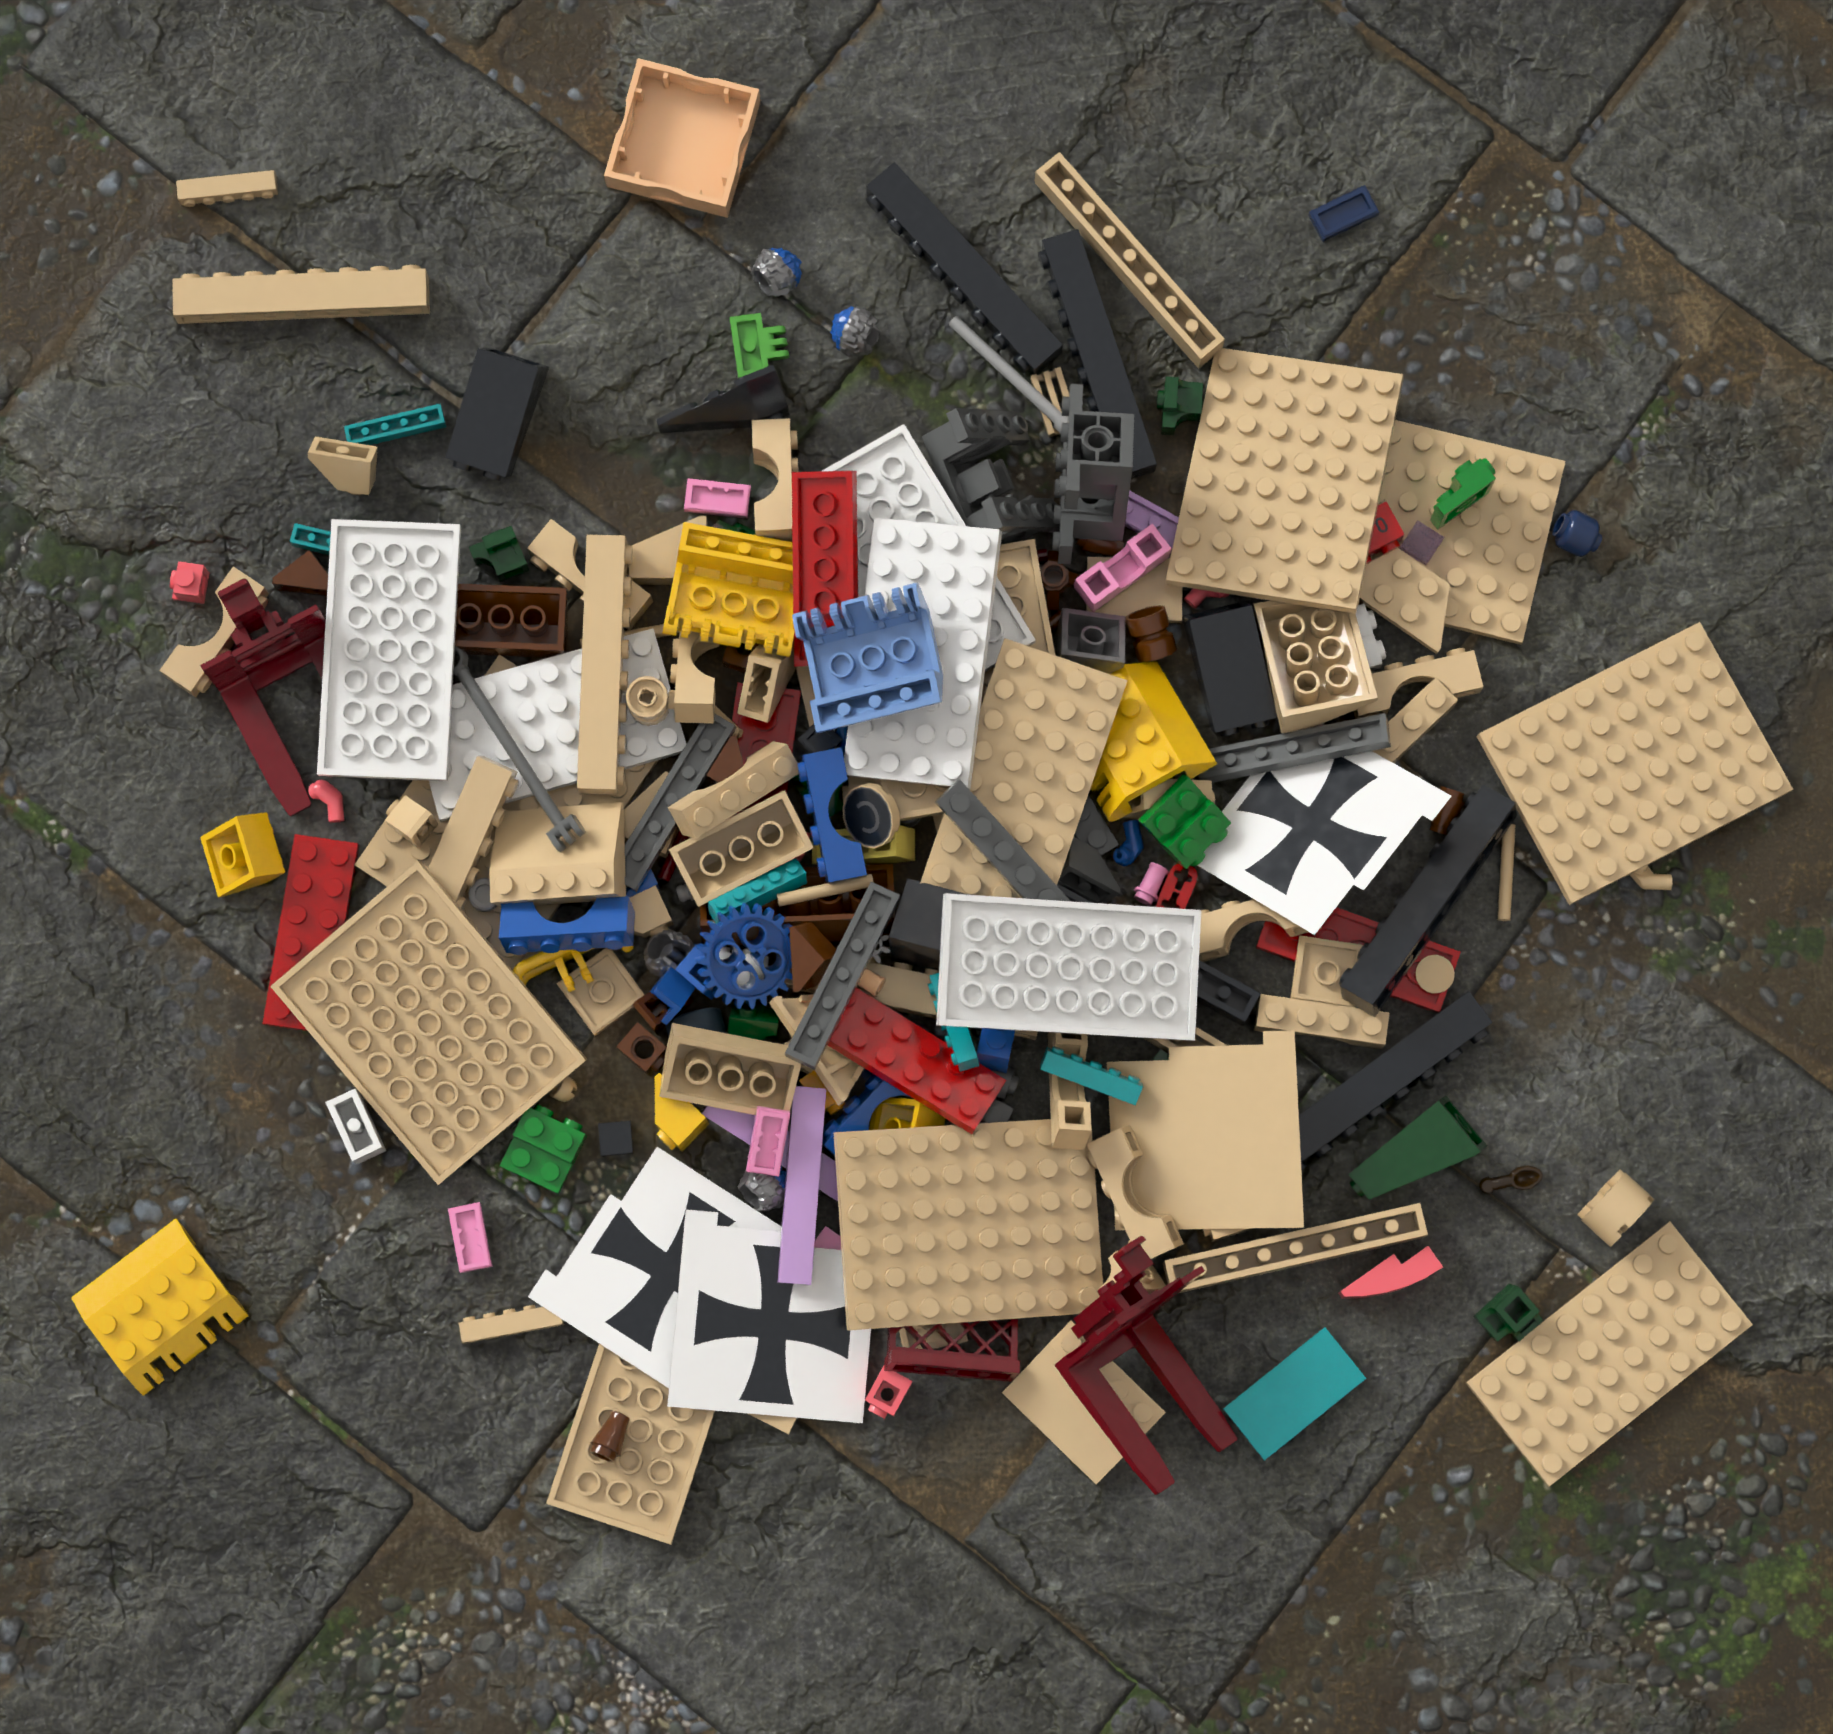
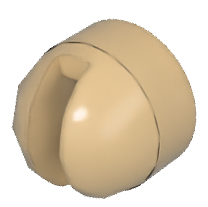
[549,1076,577,1102]

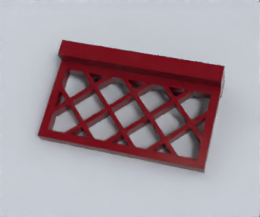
[884,1318,1020,1382]

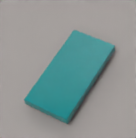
[1223,1327,1366,1461]

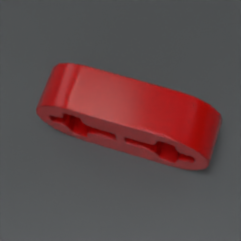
[1156,863,1198,909]

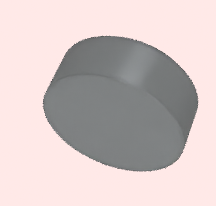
[468,878,497,912]

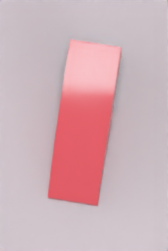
[1338,1246,1443,1299]

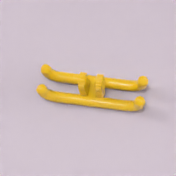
[513,945,634,992]

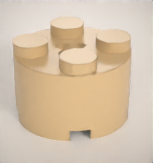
[1577,1169,1655,1247]

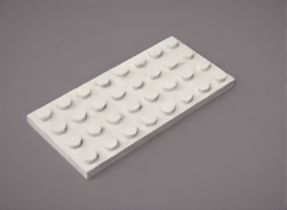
[822,424,1036,672]
[844,518,1002,789]
[317,519,461,781]
[429,628,686,822]
[936,893,1201,1041]

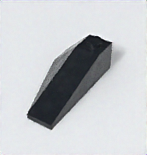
[656,365,789,433]

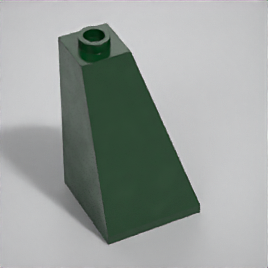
[1348,1096,1487,1200]

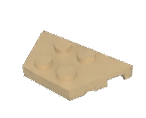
[1359,548,1450,655]
[769,994,864,1106]

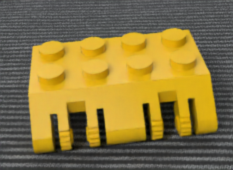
[662,522,795,657]
[1090,662,1217,822]
[71,1218,249,1396]

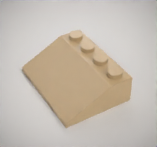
[1253,600,1378,733]
[489,802,626,907]
[1002,1321,1166,1484]

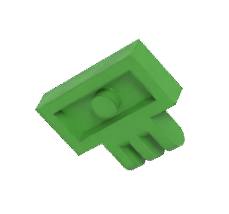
[730,313,789,379]

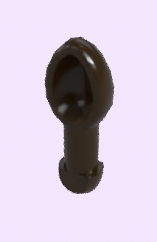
[1479,1165,1543,1193]

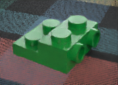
[1430,458,1496,530]
[1138,774,1231,869]
[500,1104,587,1195]

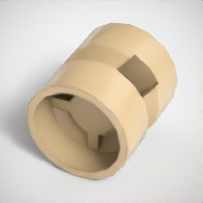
[626,676,670,726]

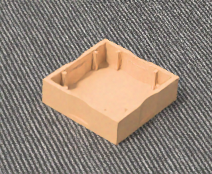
[604,58,761,218]

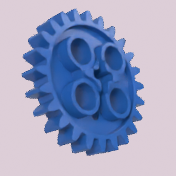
[695,903,793,1009]

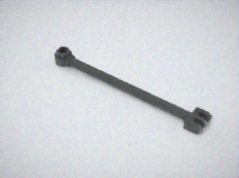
[453,647,586,853]

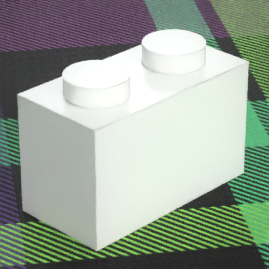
[325,1089,386,1164]

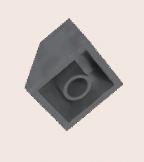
[1055,608,1125,674]

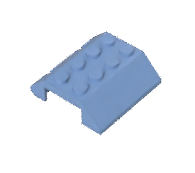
[792,582,943,733]

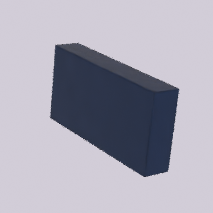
[1308,185,1379,242]

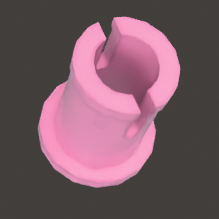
[1134,862,1169,906]

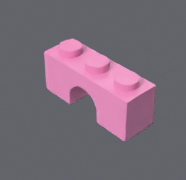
[1074,523,1172,612]

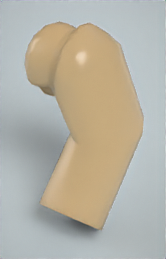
[1630,865,1672,890]

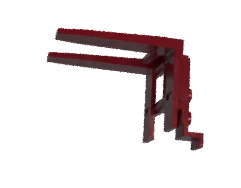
[200,578,326,816]
[1055,1236,1237,1495]

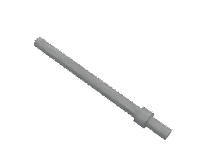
[949,316,1068,434]

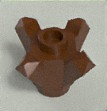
[1040,551,1080,610]

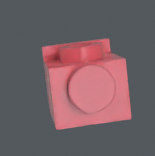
[170,561,210,604]
[865,1366,913,1419]

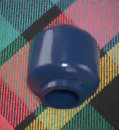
[1552,510,1602,557]

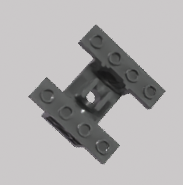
[1052,384,1134,565]
[922,408,1059,544]

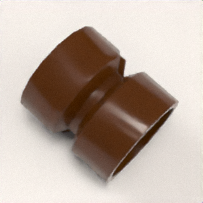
[1125,605,1177,662]

